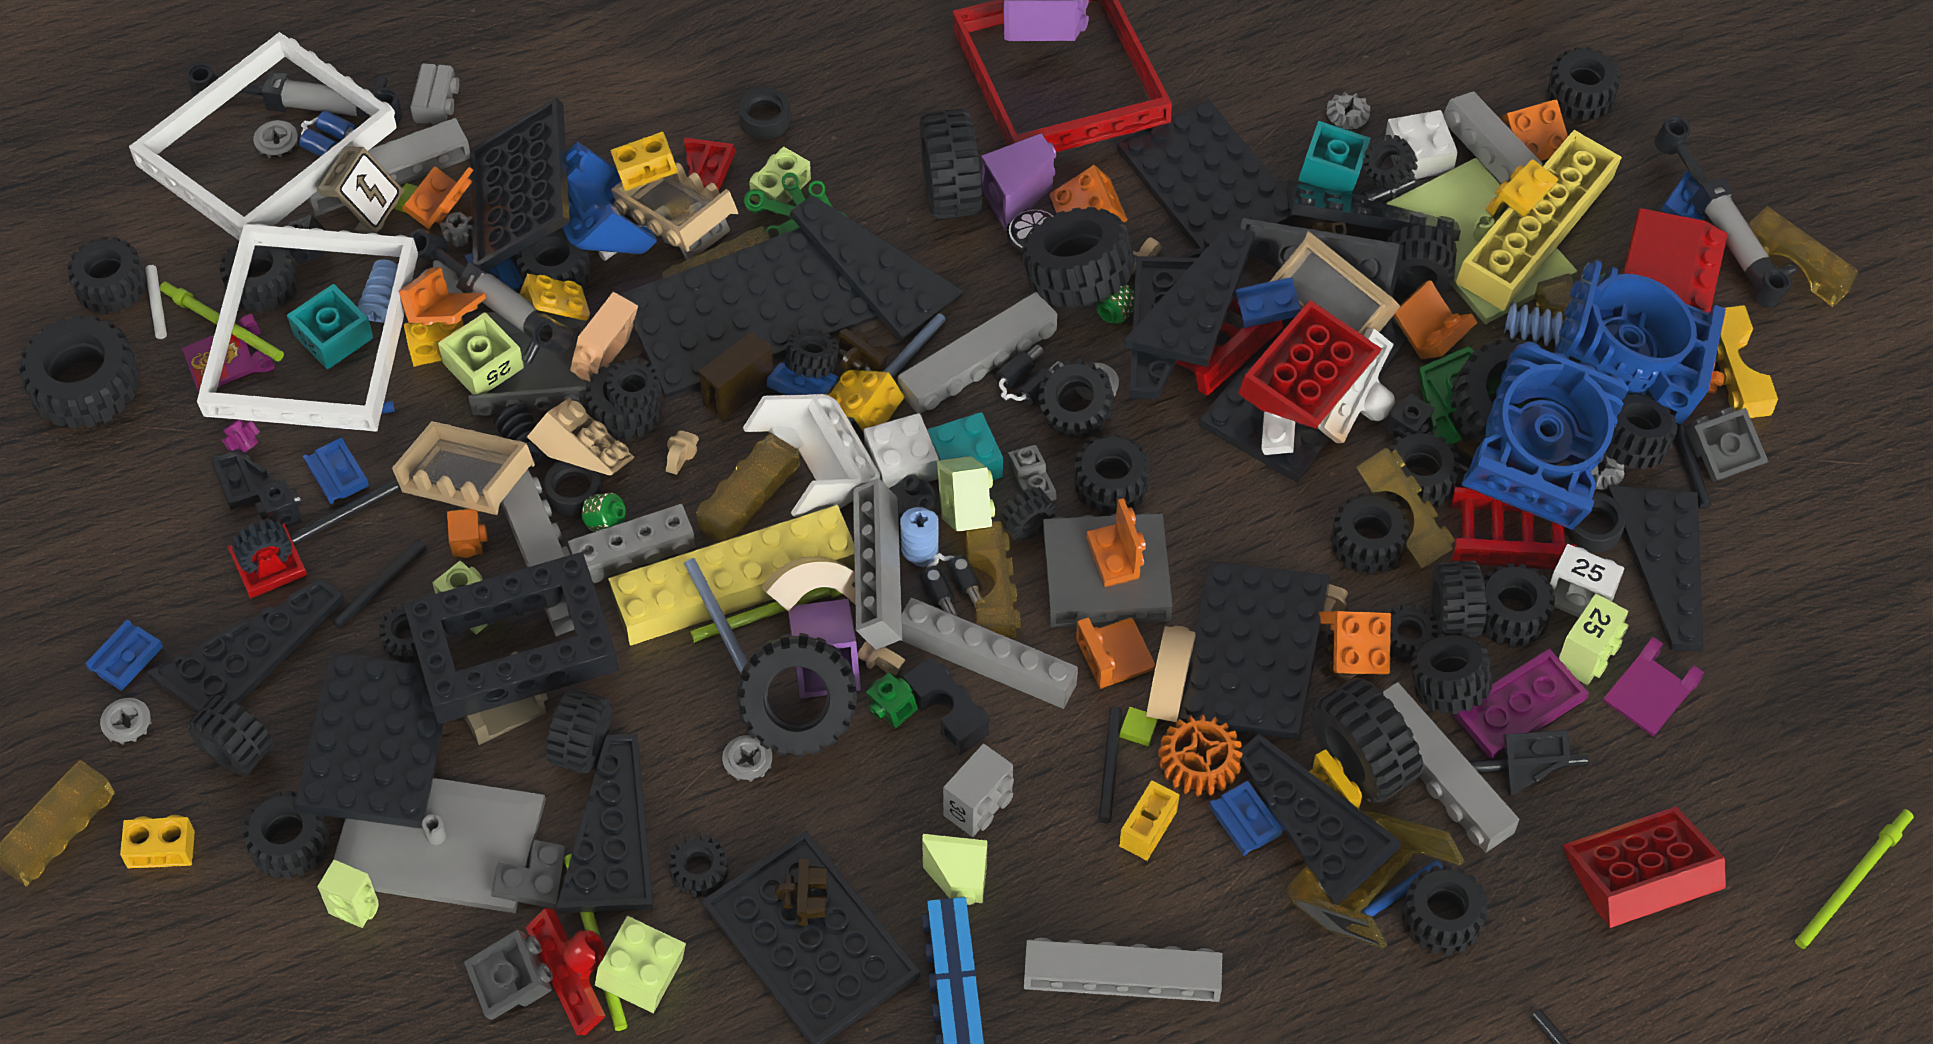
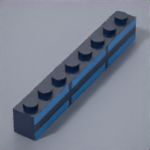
[922,897,984,1044]

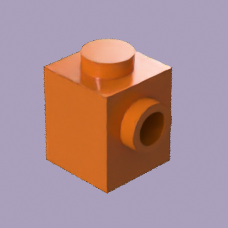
[447,509,488,558]

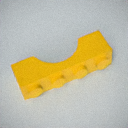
[1715,305,1778,418]

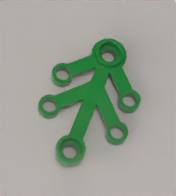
[744,173,847,240]

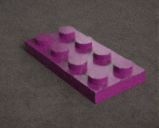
[1452,648,1589,759]

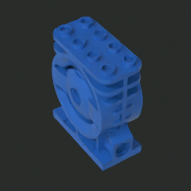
[1554,259,1726,425]
[1461,342,1629,530]

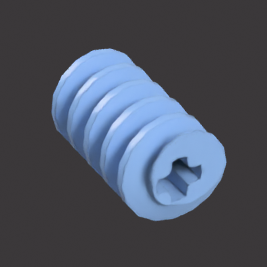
[357,259,398,323]
[1504,302,1567,346]
[900,507,939,567]

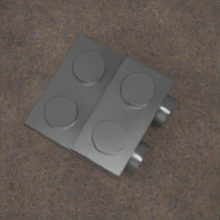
[1686,407,1769,483]
[464,929,553,1020]

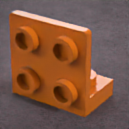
[1499,99,1568,161]
[1049,165,1128,222]
[402,166,473,229]
[399,267,486,325]
[1393,280,1477,359]
[1086,498,1146,587]
[1319,611,1391,674]
[1076,617,1155,689]

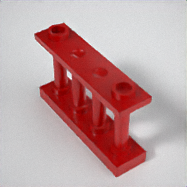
[1176,296,1283,396]
[1451,486,1577,569]

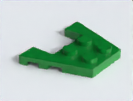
[1417,346,1532,447]

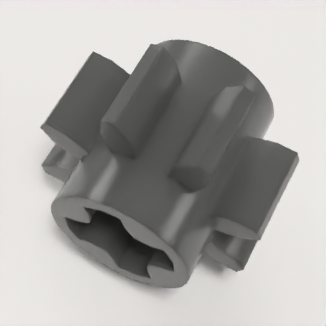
[440,211,473,247]

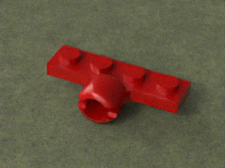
[525,908,607,1035]

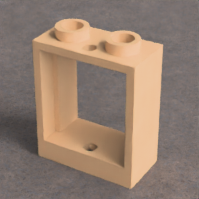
[570,292,638,382]

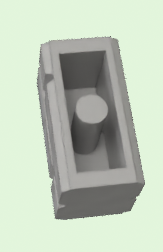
[410,63,459,125]

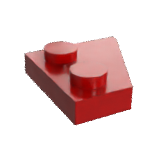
[684,137,736,190]

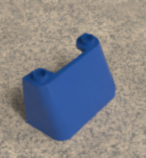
[563,141,657,254]

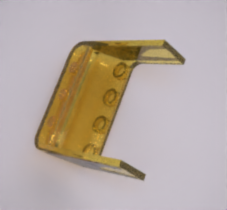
[1287,811,1464,949]

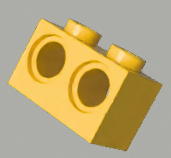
[610,132,678,191]
[404,316,464,366]
[1119,780,1180,861]
[120,815,195,869]

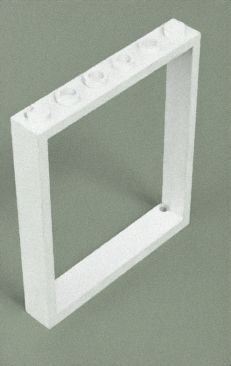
[129,32,397,241]
[197,223,418,431]

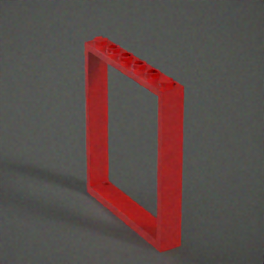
[953,0,1172,152]

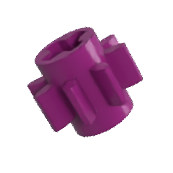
[221,419,260,452]

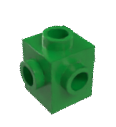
[866,672,918,729]

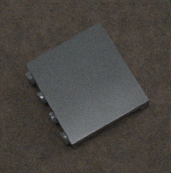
[467,312,588,416]
[1043,512,1173,628]

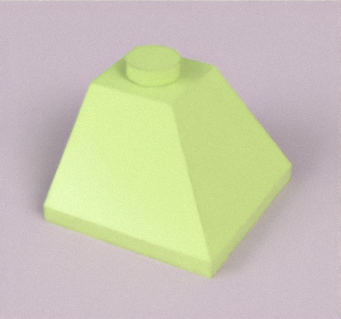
[922,834,987,905]

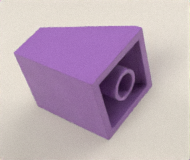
[1004,0,1089,41]
[981,133,1056,230]
[789,599,861,699]

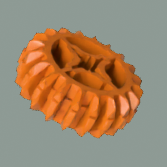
[1158,714,1242,797]

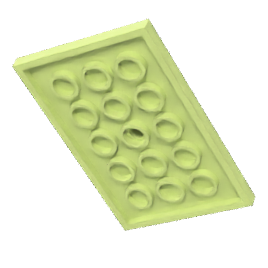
[1386,158,1577,324]

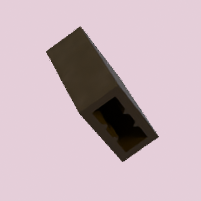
[699,332,774,421]

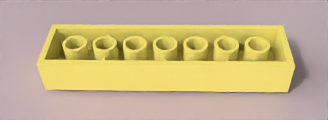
[1456,130,1622,311]
[608,505,855,646]

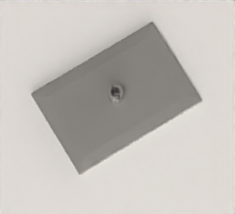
[333,778,546,913]

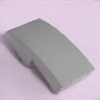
[1008,445,1057,501]

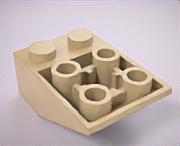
[527,398,634,476]

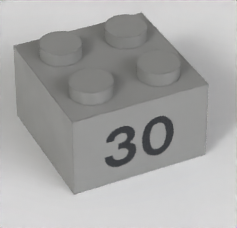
[943,743,1014,837]

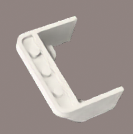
[743,394,880,517]

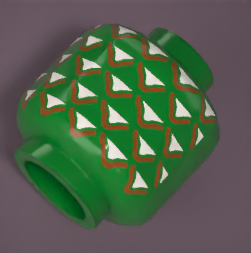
[1097,284,1135,324]
[581,492,626,532]

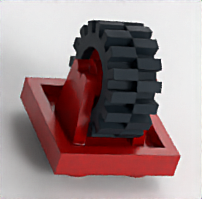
[227,520,307,599]

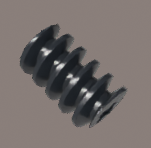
[494,404,546,469]

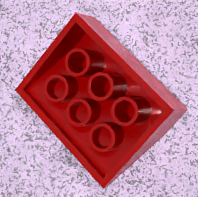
[1623,208,1728,313]
[1238,300,1382,429]
[1563,806,1726,928]

